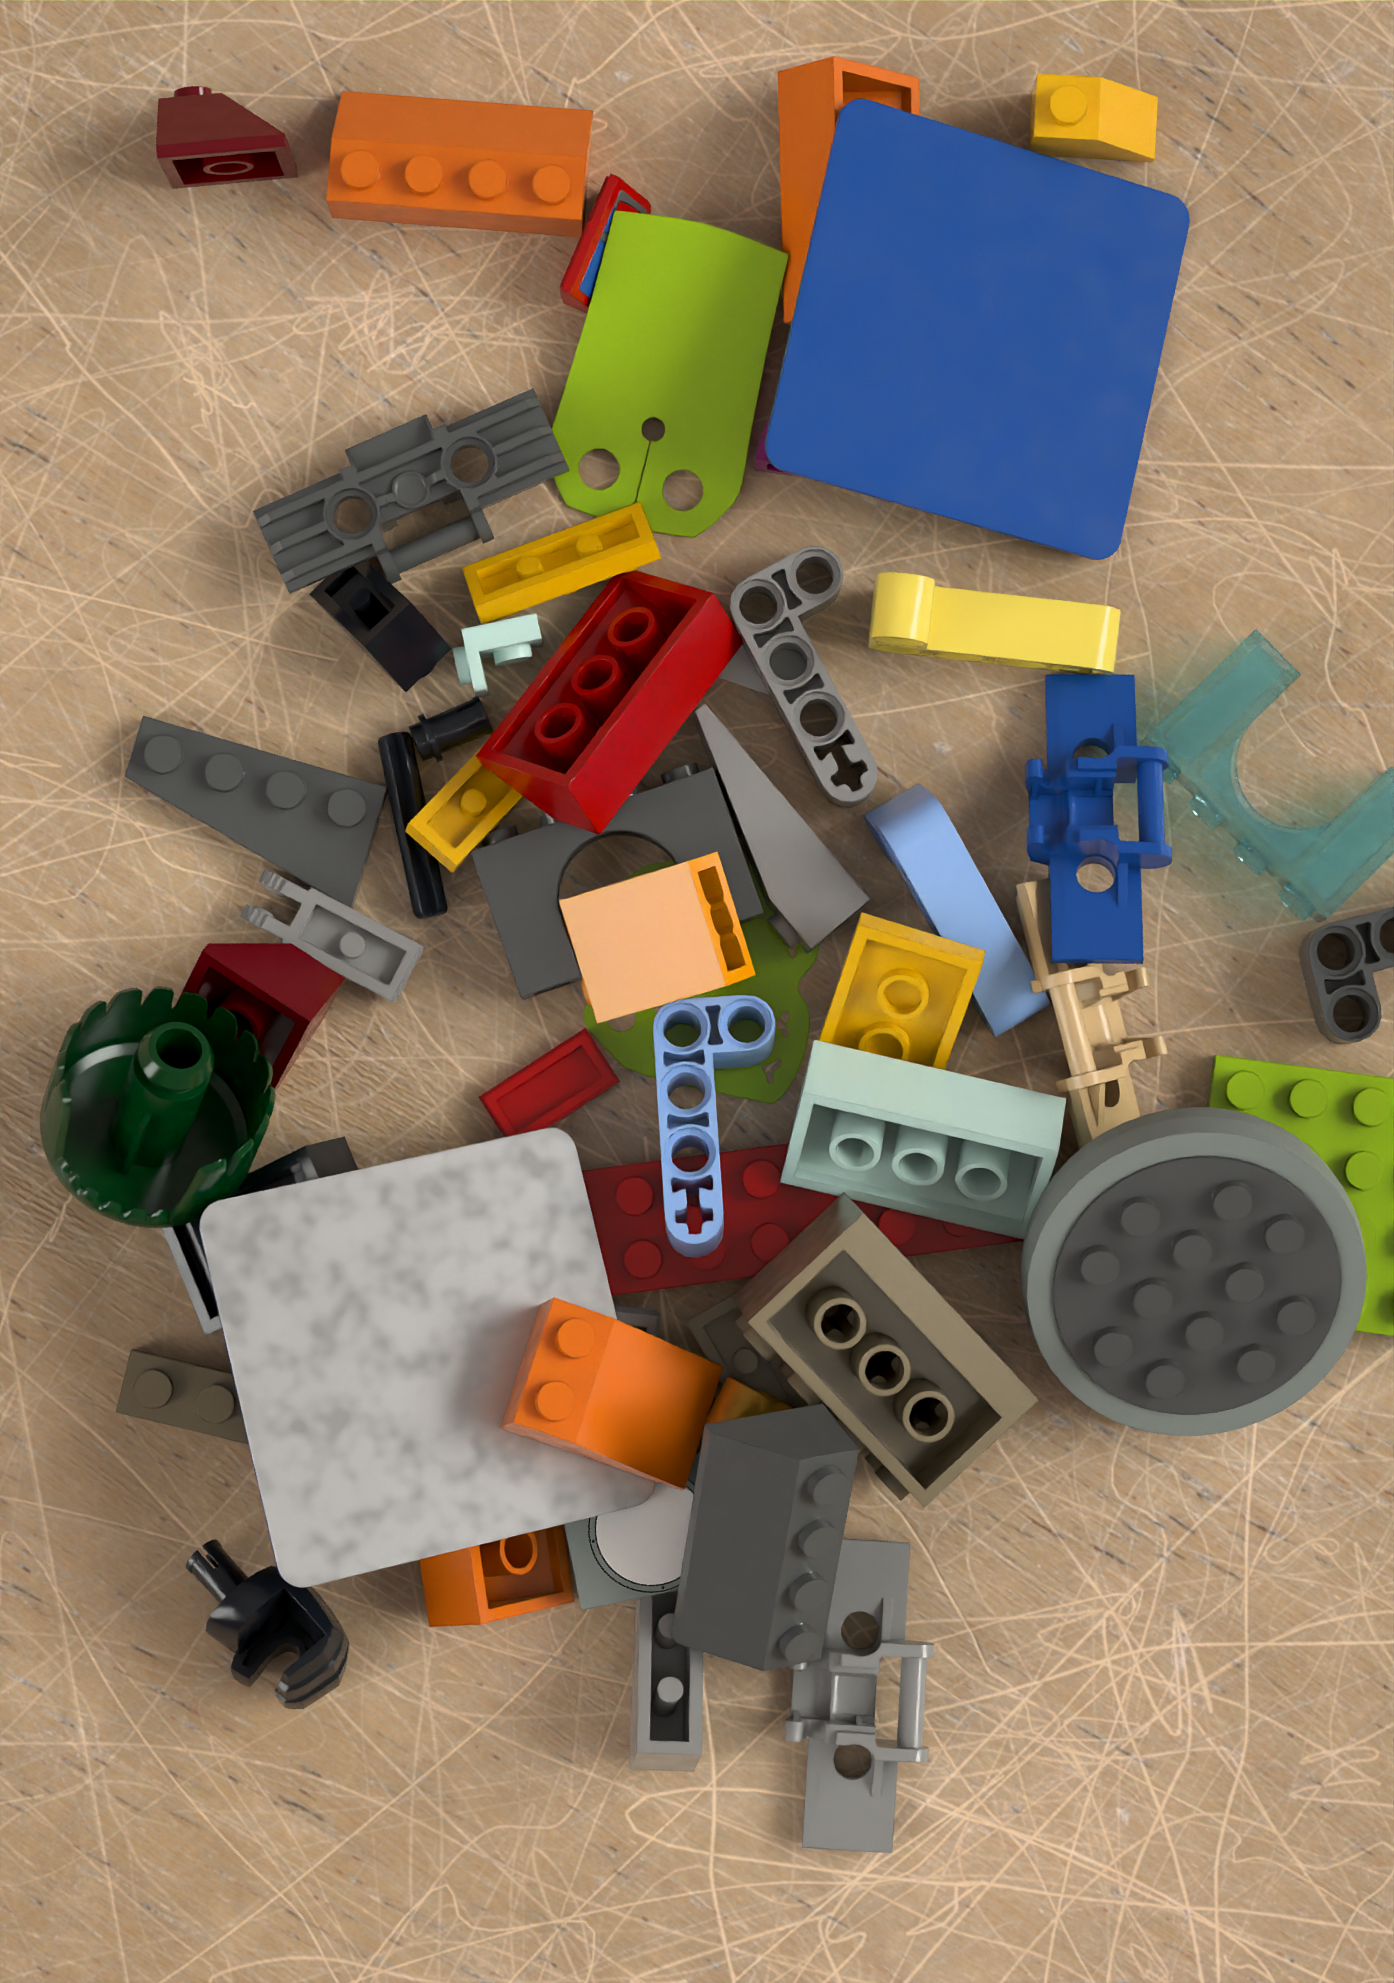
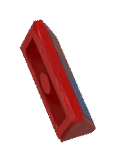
[559,173,651,313]

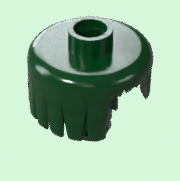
[40,986,276,1228]

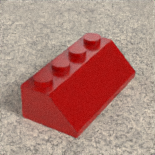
[476,570,744,835]

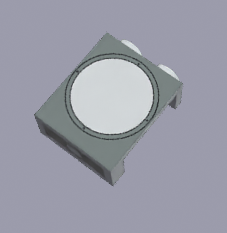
[564,1449,701,1610]

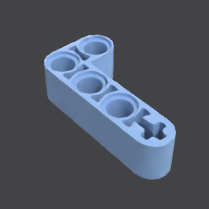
[864,783,1050,1038]
[653,995,775,1258]

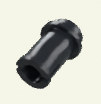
[408,696,494,762]

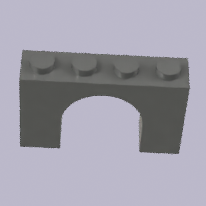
[471,763,764,1000]

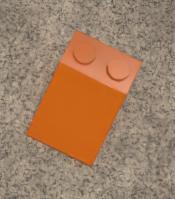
[500,1297,723,1490]

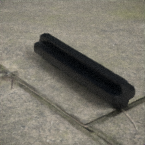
[378,732,448,919]

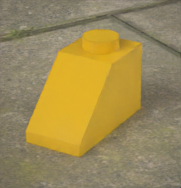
[1028,73,1158,162]

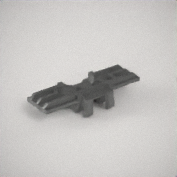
[253,388,570,594]

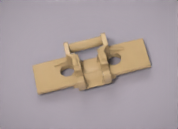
[1015,873,1167,1150]

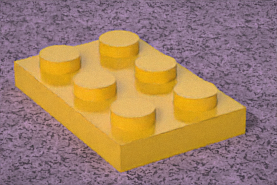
[818,912,985,1070]

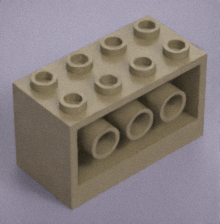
[732,1192,1039,1508]

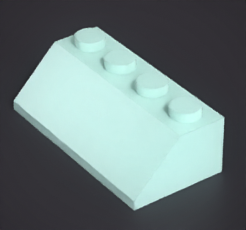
[780,1040,1066,1239]

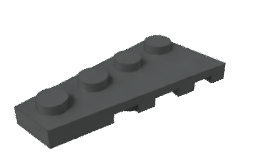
[125,716,388,909]

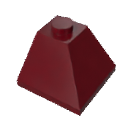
[156,86,298,189]
[177,943,345,1092]

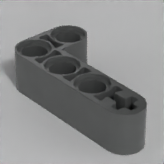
[1299,907,1394,1044]

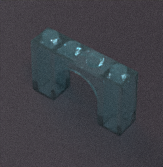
[1140,629,1394,923]

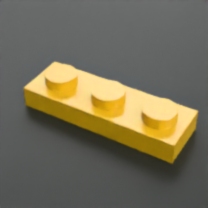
[462,502,662,625]

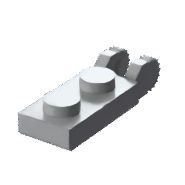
[240,869,425,1004]

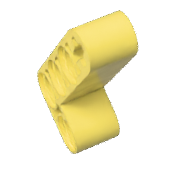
[868,572,1121,675]

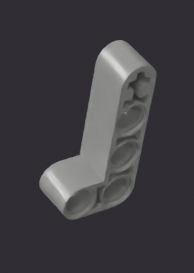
[729,546,878,808]

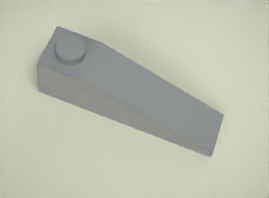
[693,703,870,954]
[630,1590,703,1772]

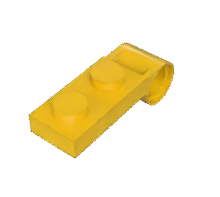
[405,745,525,873]

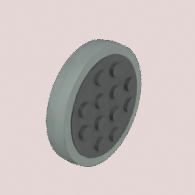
[1021,1107,1367,1436]

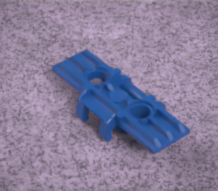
[1025,674,1172,964]

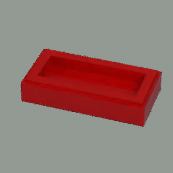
[478,1028,620,1137]

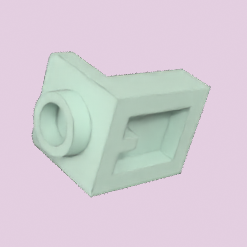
[453,613,543,697]

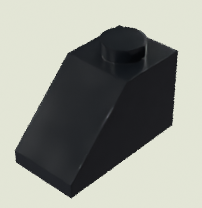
[310,561,452,692]

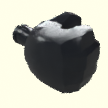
[186,1539,350,1709]

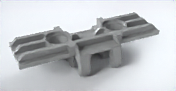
[784,1538,935,1853]

